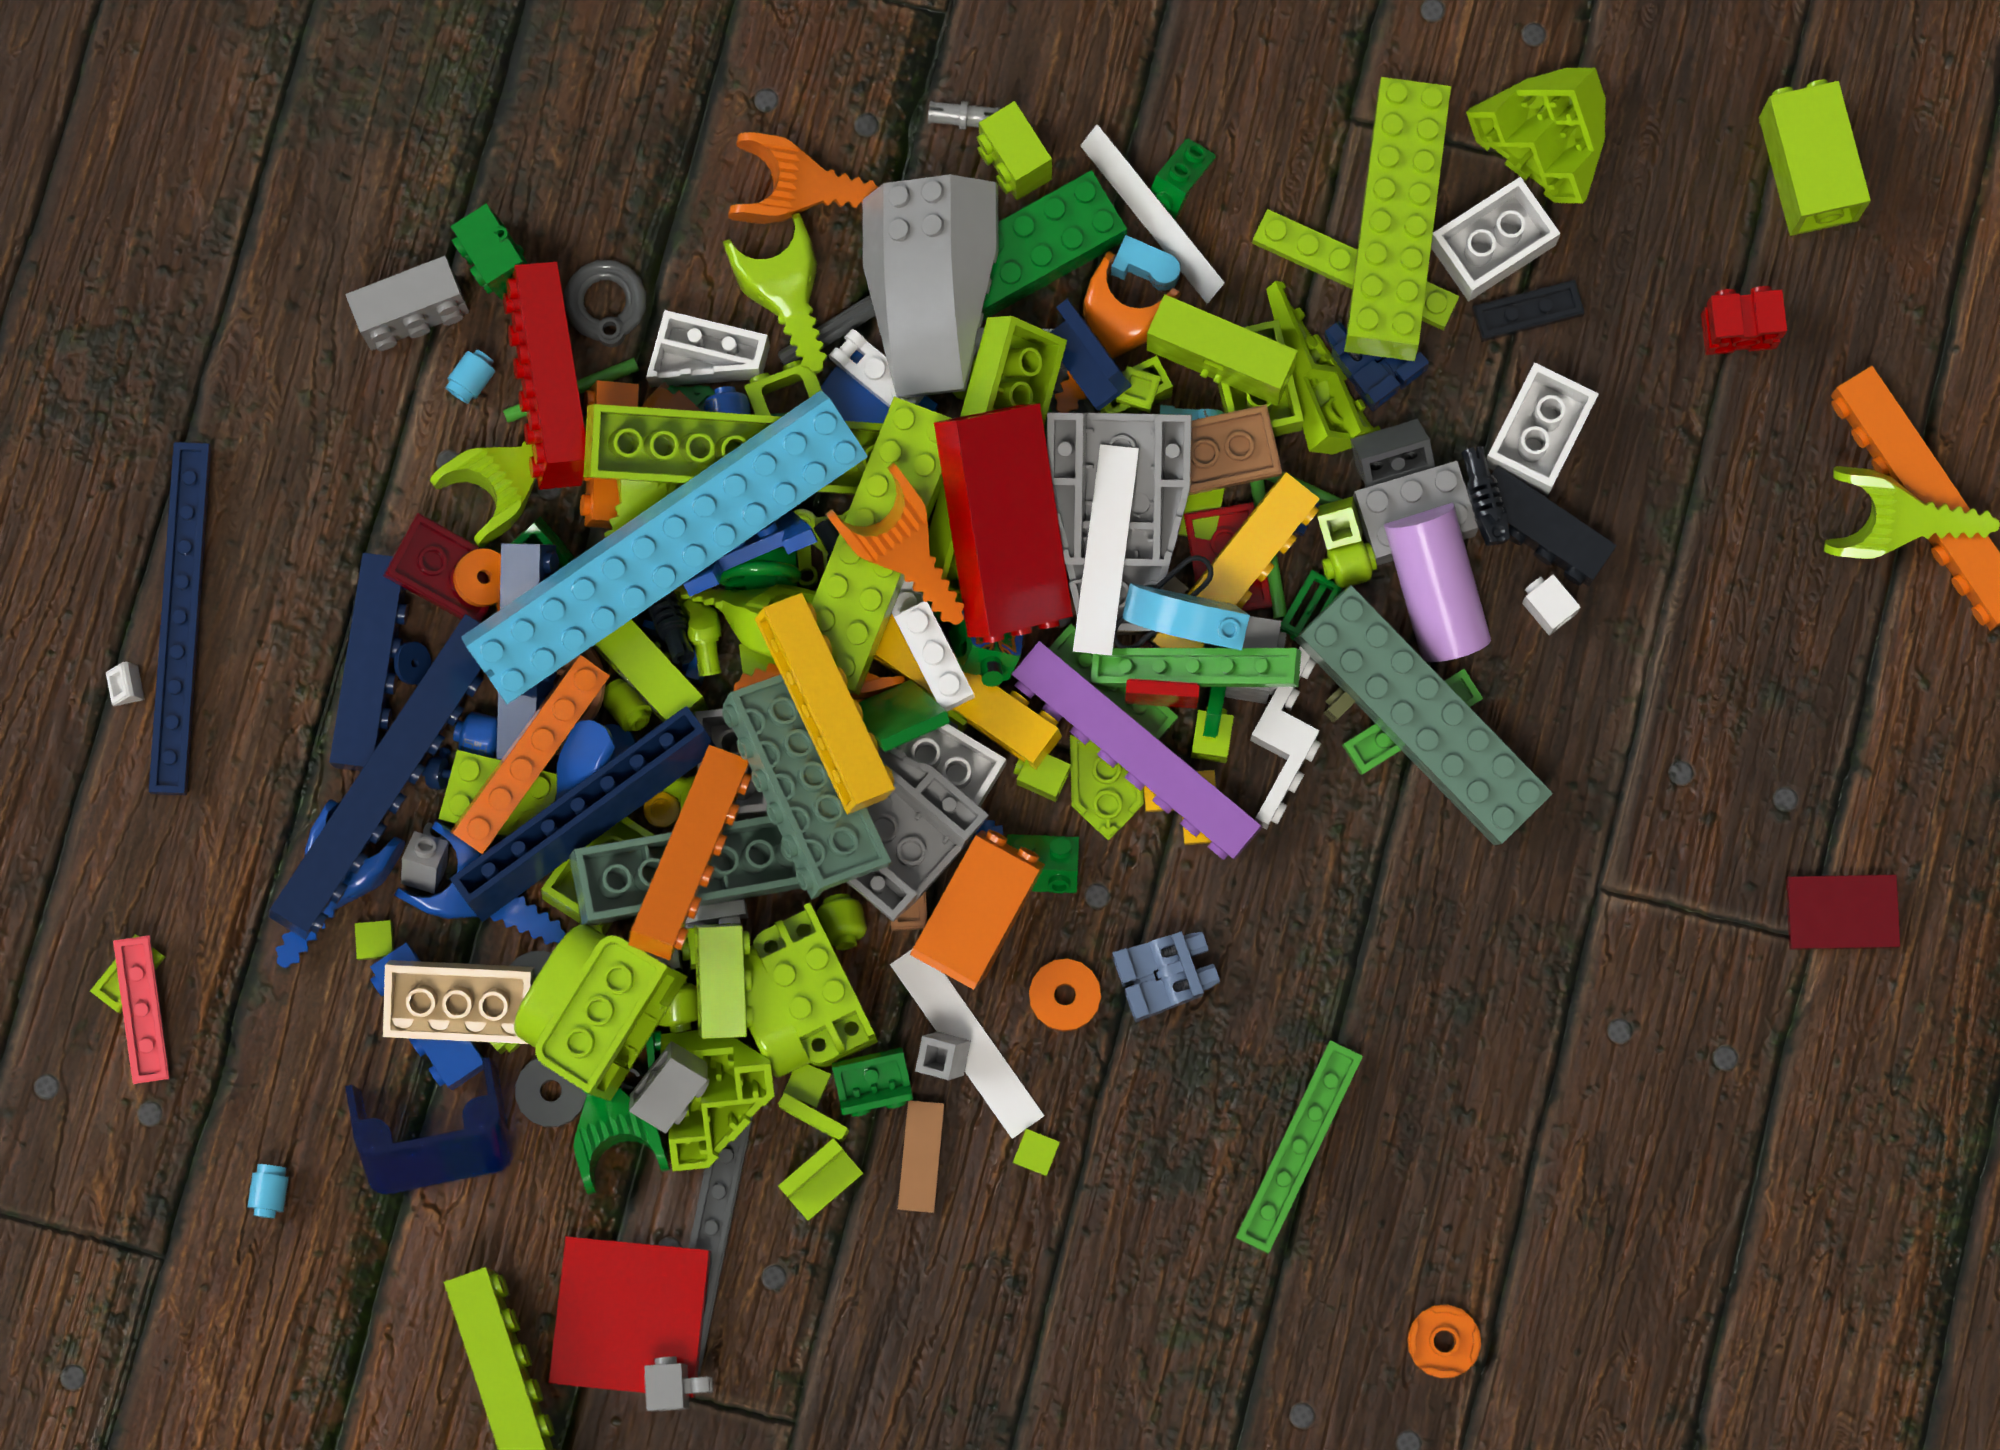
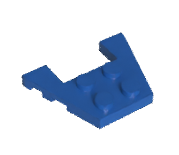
[683,510,818,597]

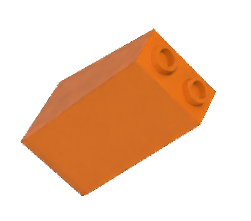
[910,829,1045,990]

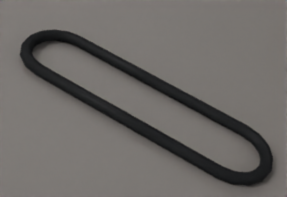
[1114,555,1214,649]

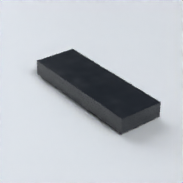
[1472,280,1585,342]

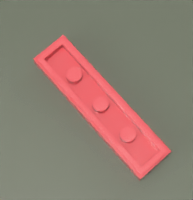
[113,935,170,1084]

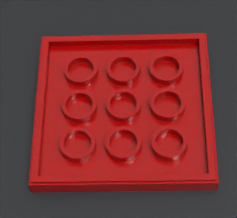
[549,1237,711,1398]

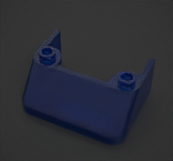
[345,1057,513,1195]

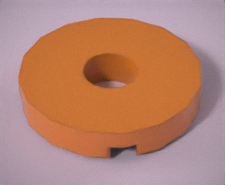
[1029,959,1101,1032]
[1407,1305,1481,1378]

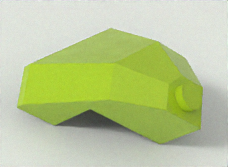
[1466,68,1606,203]
[660,1030,774,1172]

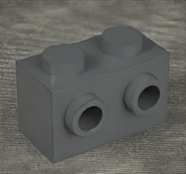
[1350,419,1435,487]

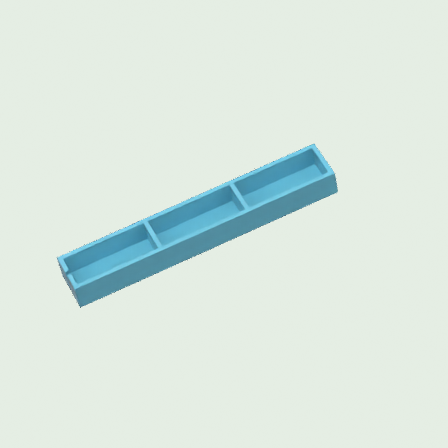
[461,390,868,704]

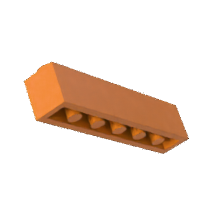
[450,655,610,854]
[628,745,752,961]

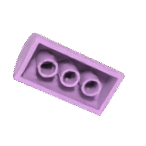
[1384,503,1491,662]

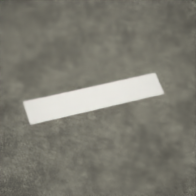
[1081,124,1225,304]
[1073,444,1139,656]
[890,949,1044,1139]

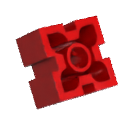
[1701,286,1787,355]

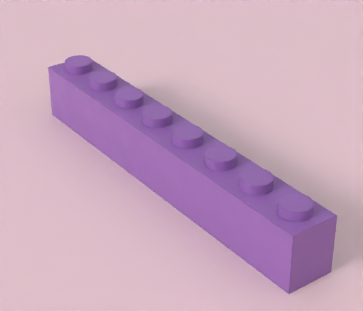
[1012,641,1263,860]

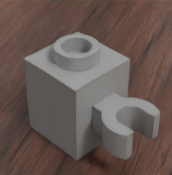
[401,823,450,894]
[645,1357,713,1412]

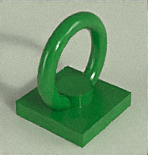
[720,547,802,621]

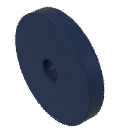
[394,642,431,685]

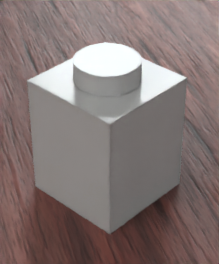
[915,1032,971,1080]

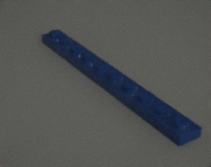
[149,442,212,795]

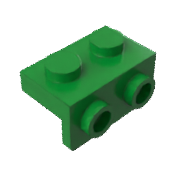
[1007,834,1079,894]
[831,1047,913,1116]

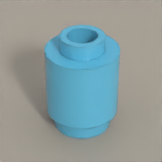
[445,350,496,404]
[247,1164,289,1219]

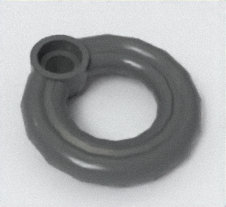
[564,260,646,347]

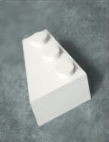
[646,310,770,387]

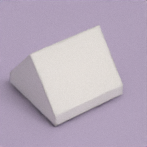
[106,662,145,706]

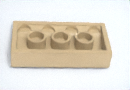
[383,960,535,1044]

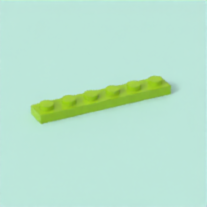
[1252,209,1459,331]

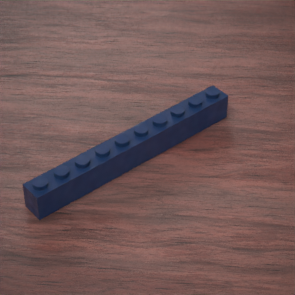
[268,614,484,940]

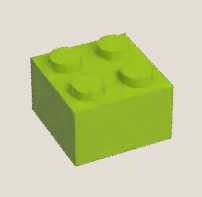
[976,101,1052,201]

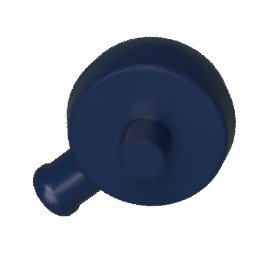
[422,748,451,790]

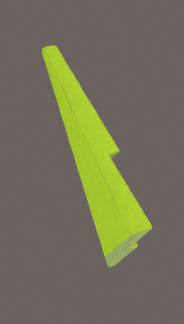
[1266,281,1381,455]

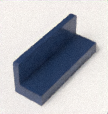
[1050,299,1132,410]

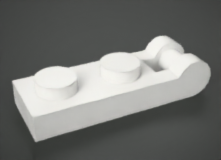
[828,329,925,408]

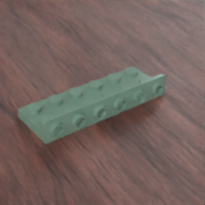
[722,675,891,899]

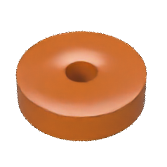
[453,548,501,607]

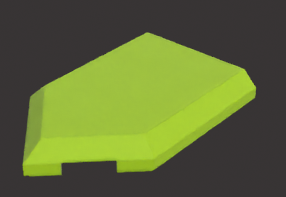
[1070,735,1144,841]

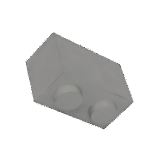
[629,1041,709,1134]

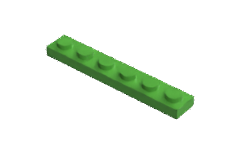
[1090,648,1302,687]
[1235,1040,1363,1254]

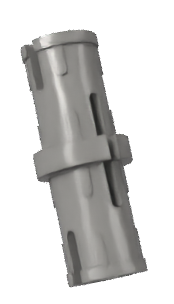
[928,101,1000,130]

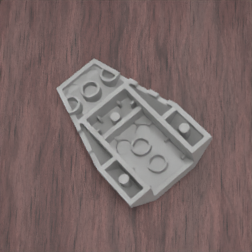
[863,174,999,398]
[1047,413,1192,631]
[847,747,989,921]

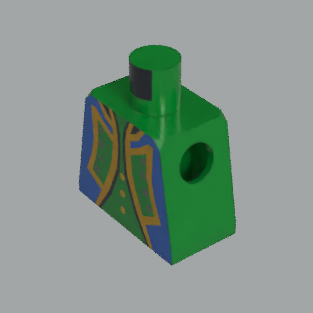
[948,610,1023,687]

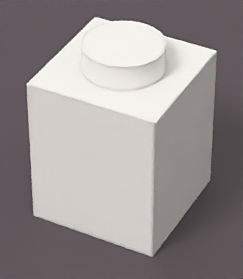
[1522,574,1581,636]

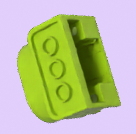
[743,903,878,1078]
[514,924,688,1101]

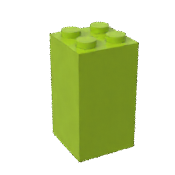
[1759,79,1871,236]

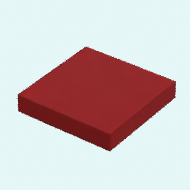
[1125,679,1199,709]

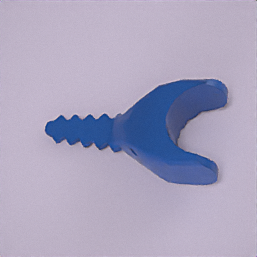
[556,720,636,800]
[275,799,405,968]
[394,820,566,945]

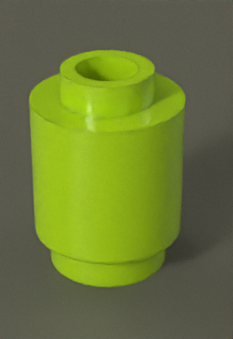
[603,679,652,731]

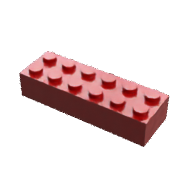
[503,262,586,490]

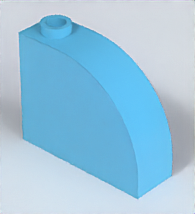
[1123,583,1250,651]

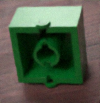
[451,203,528,300]

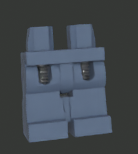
[1112,931,1220,1023]

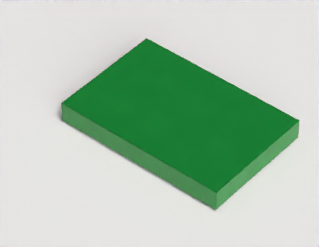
[859,680,950,751]

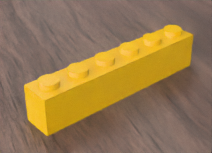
[1150,472,1320,648]
[755,593,895,815]
[874,614,1062,769]

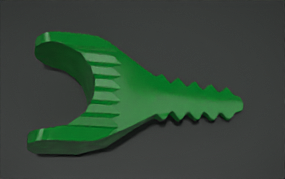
[573,1088,671,1195]

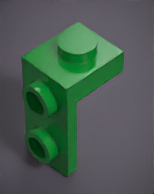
[1150,139,1216,220]

